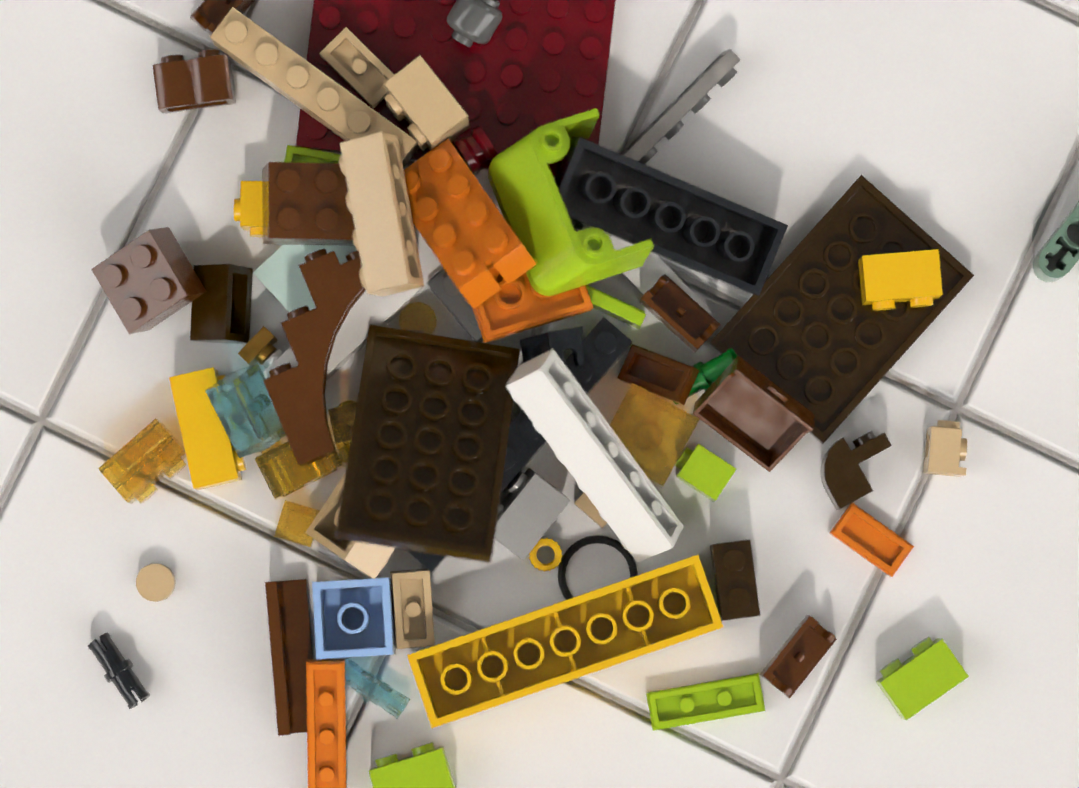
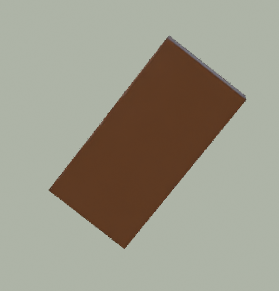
[617,344,699,405]

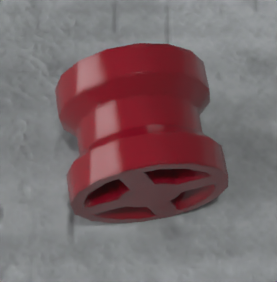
[453,125,498,174]

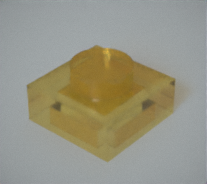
[274,500,320,548]

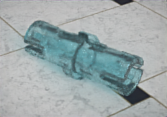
[345,657,411,719]

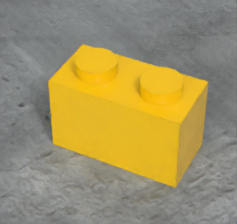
[858,249,943,311]

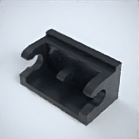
[519,326,584,366]

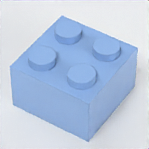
[312,578,396,659]

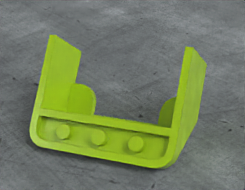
[488,108,654,296]

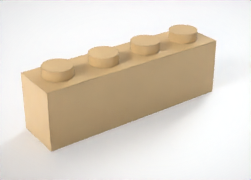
[339,132,424,297]

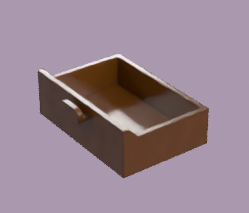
[693,356,815,472]

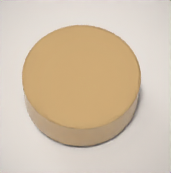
[136,564,176,602]

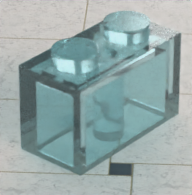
[205,363,286,458]

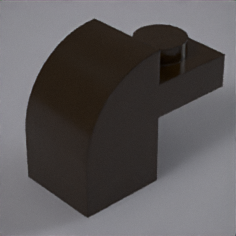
[820,431,892,510]

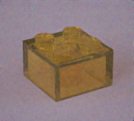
[610,383,700,488]

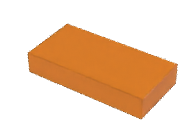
[829,502,914,577]

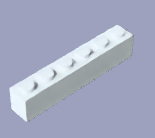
[506,349,684,563]

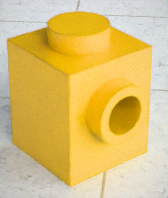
[234,181,263,237]

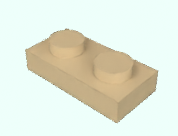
[319,27,394,109]
[390,568,435,649]

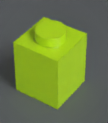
[675,444,736,502]

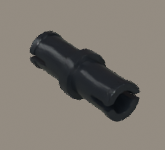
[87,632,150,709]

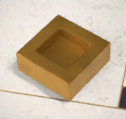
[237,326,278,367]

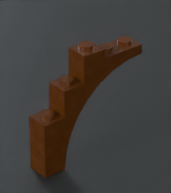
[263,249,366,467]

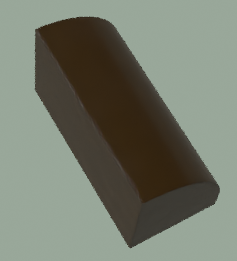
[190,264,253,343]

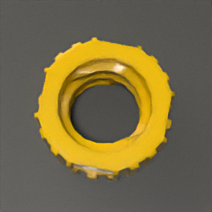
[529,538,563,572]

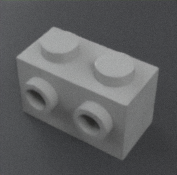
[495,467,570,561]

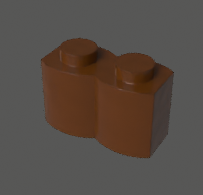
[152,49,236,113]

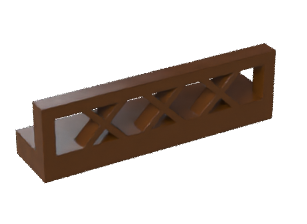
[265,579,314,736]

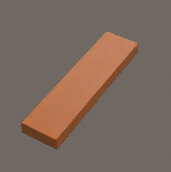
[306,659,347,788]

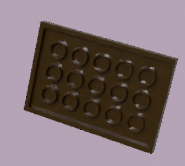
[709,175,974,444]
[335,324,520,563]

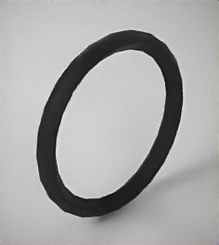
[558,535,638,600]

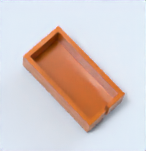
[403,139,537,309]

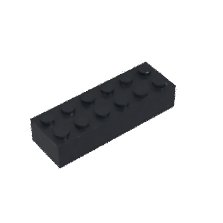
[554,137,788,296]

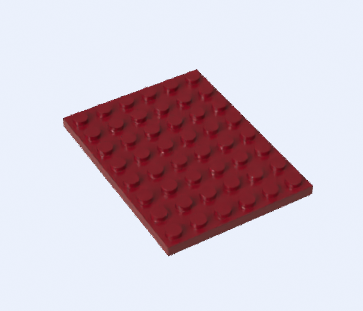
[296,0,616,178]

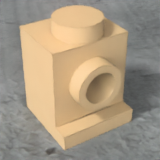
[923,420,967,477]

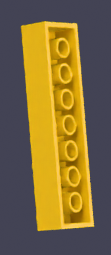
[407,555,723,728]

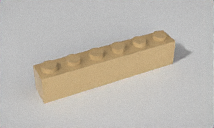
[210,7,419,169]

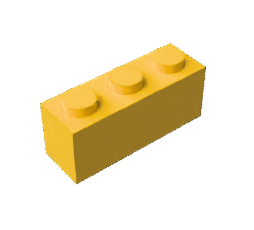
[169,367,246,490]

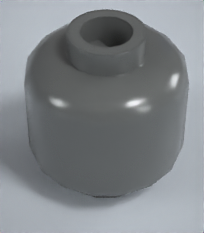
[447,0,502,47]

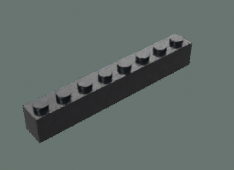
[405,317,632,573]

